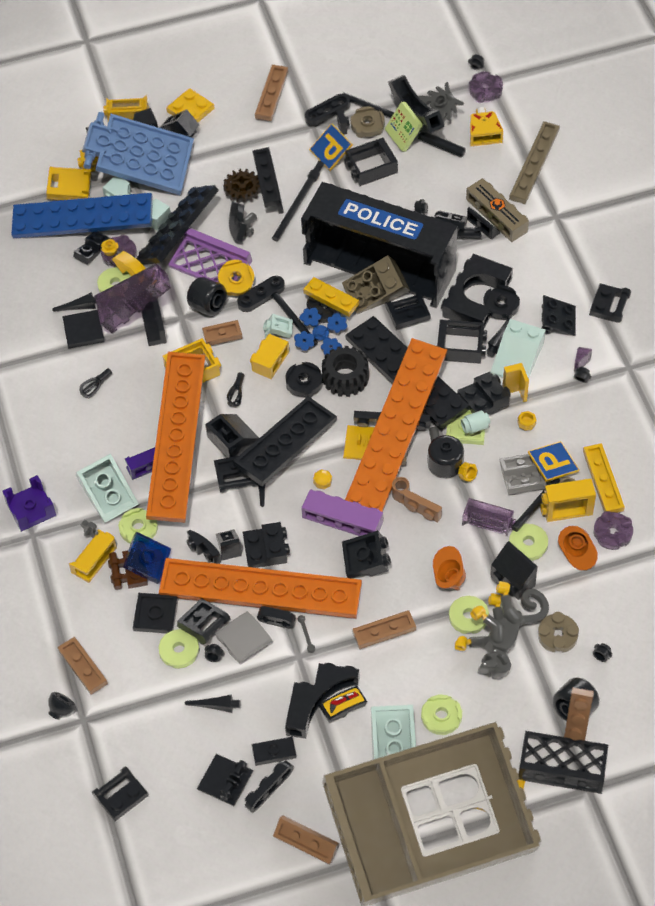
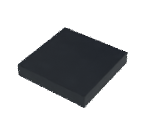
[62,310,105,349]
[133,593,178,634]

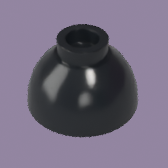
[48,692,76,719]

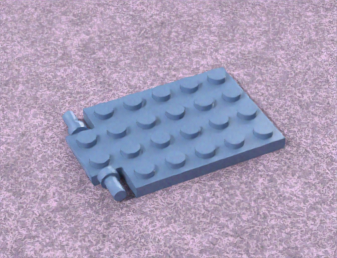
[82,112,194,195]

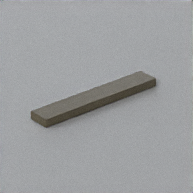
[509,121,560,205]

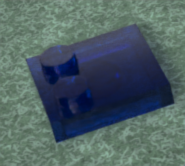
[123,532,171,584]

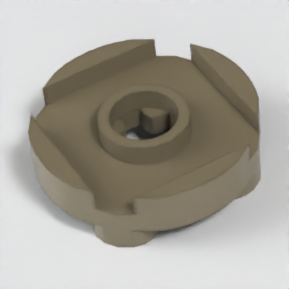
[350,107,385,138]
[538,612,579,653]

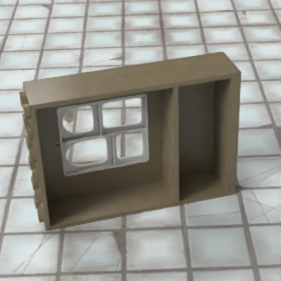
[322,722,541,906]

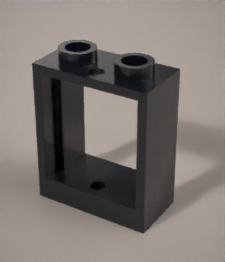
[344,137,398,186]
[437,319,487,364]

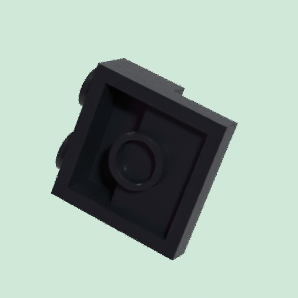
[457,371,511,414]
[242,522,290,568]
[342,530,391,578]

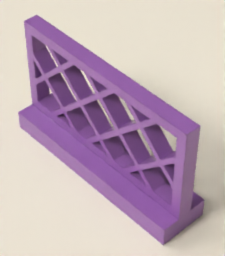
[168,228,252,282]

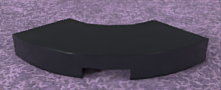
[229,202,247,242]

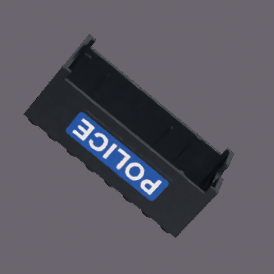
[301,182,458,309]

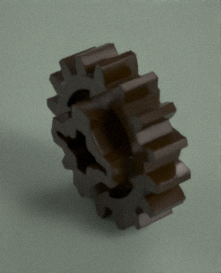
[223,169,261,203]

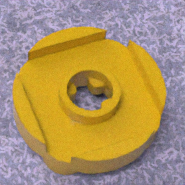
[218,260,254,296]

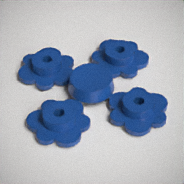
[294,308,347,355]

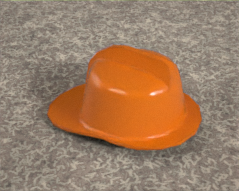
[558,526,598,570]
[433,546,466,590]

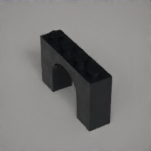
[441,253,513,328]

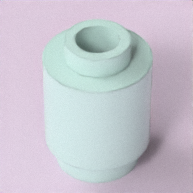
[460,410,490,434]

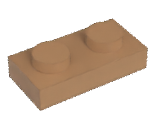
[202,320,242,346]

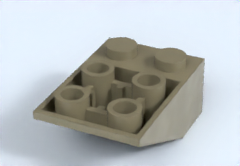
[342,255,410,314]

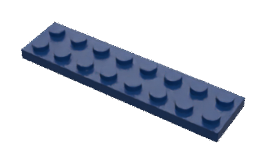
[11,193,153,239]

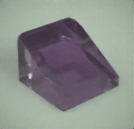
[574,347,592,373]

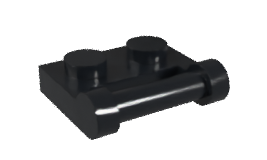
[434,211,467,231]
[589,283,631,323]
[385,292,431,329]
[214,456,258,493]
[177,598,230,644]
[92,766,149,821]

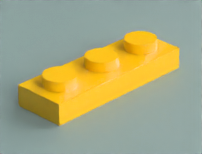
[303,277,359,317]

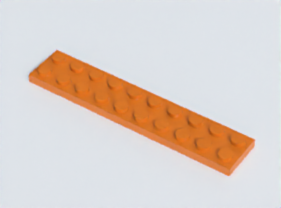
[345,338,447,512]
[146,352,205,523]
[159,558,362,619]

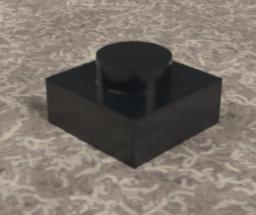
[337,110,350,135]

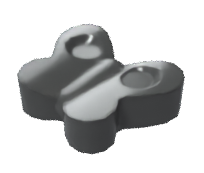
[80,520,98,538]

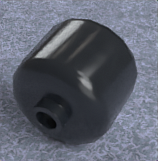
[187,277,227,316]
[427,435,464,478]
[553,677,600,721]

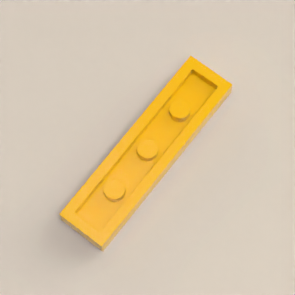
[583,443,625,515]

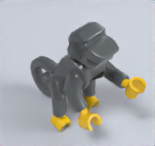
[455,581,549,679]

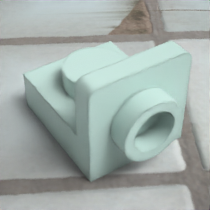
[263,314,293,338]

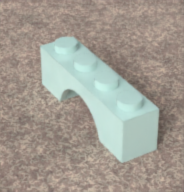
[103,176,171,231]

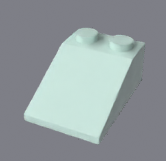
[491,319,545,379]
[76,454,139,523]
[371,705,416,760]

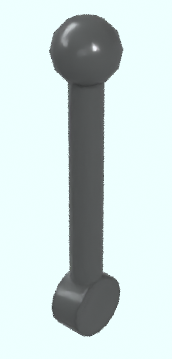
[297,615,315,653]

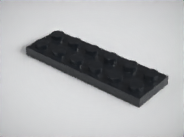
[136,185,219,265]
[233,396,337,486]

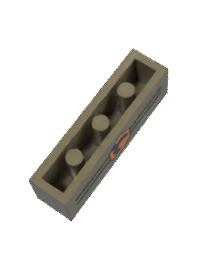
[466,178,529,242]

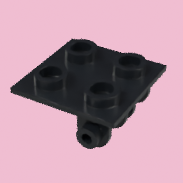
[541,295,576,336]
[197,754,253,806]

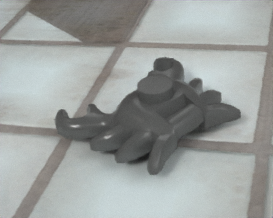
[418,82,464,130]

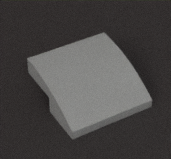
[500,454,546,495]
[215,611,272,664]

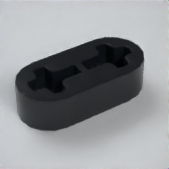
[257,606,296,629]

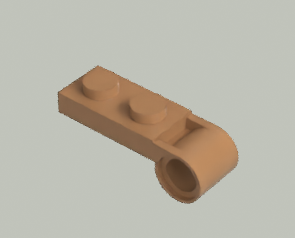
[392,477,442,523]

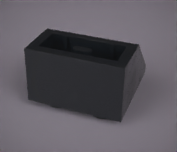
[205,414,259,458]

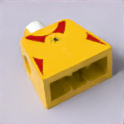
[470,107,504,147]

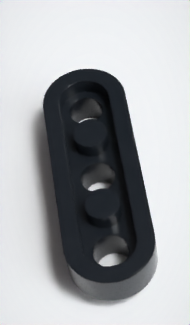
[305,94,350,126]
[237,276,285,312]
[245,760,294,813]

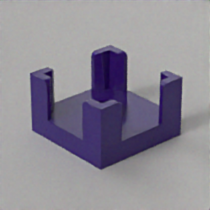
[2,475,56,532]

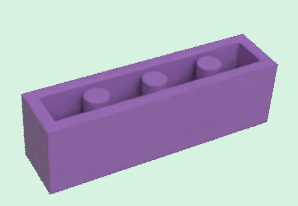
[301,489,383,536]

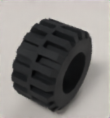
[322,346,369,397]

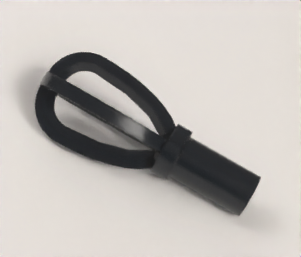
[79,368,112,398]
[227,372,245,407]

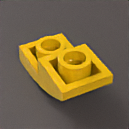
[112,251,149,285]

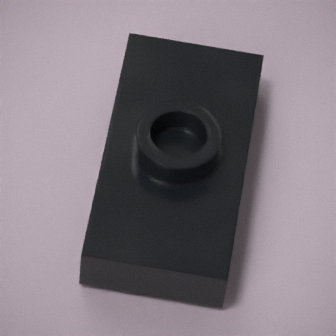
[251,736,296,766]

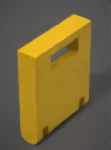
[46,167,91,200]

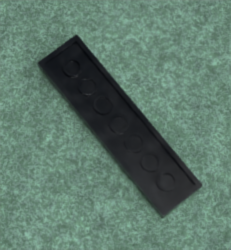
[345,316,470,430]

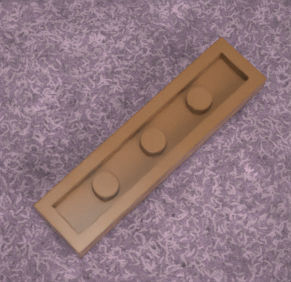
[255,65,288,121]

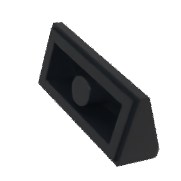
[467,207,500,239]

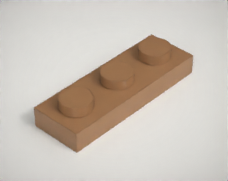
[352,610,416,649]
[57,637,108,695]
[564,688,594,741]
[273,815,339,864]

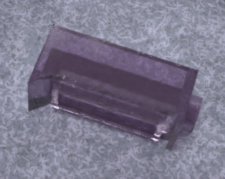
[462,498,516,537]

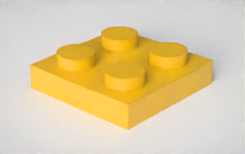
[166,88,215,122]

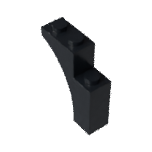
[388,75,445,133]
[285,663,360,739]

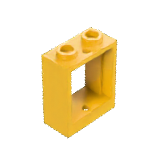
[162,338,221,383]
[540,478,596,522]

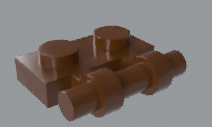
[108,548,148,590]

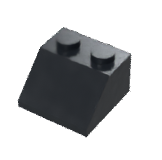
[490,541,538,600]

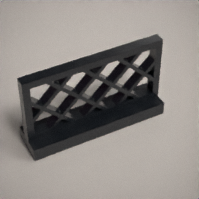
[518,731,609,794]

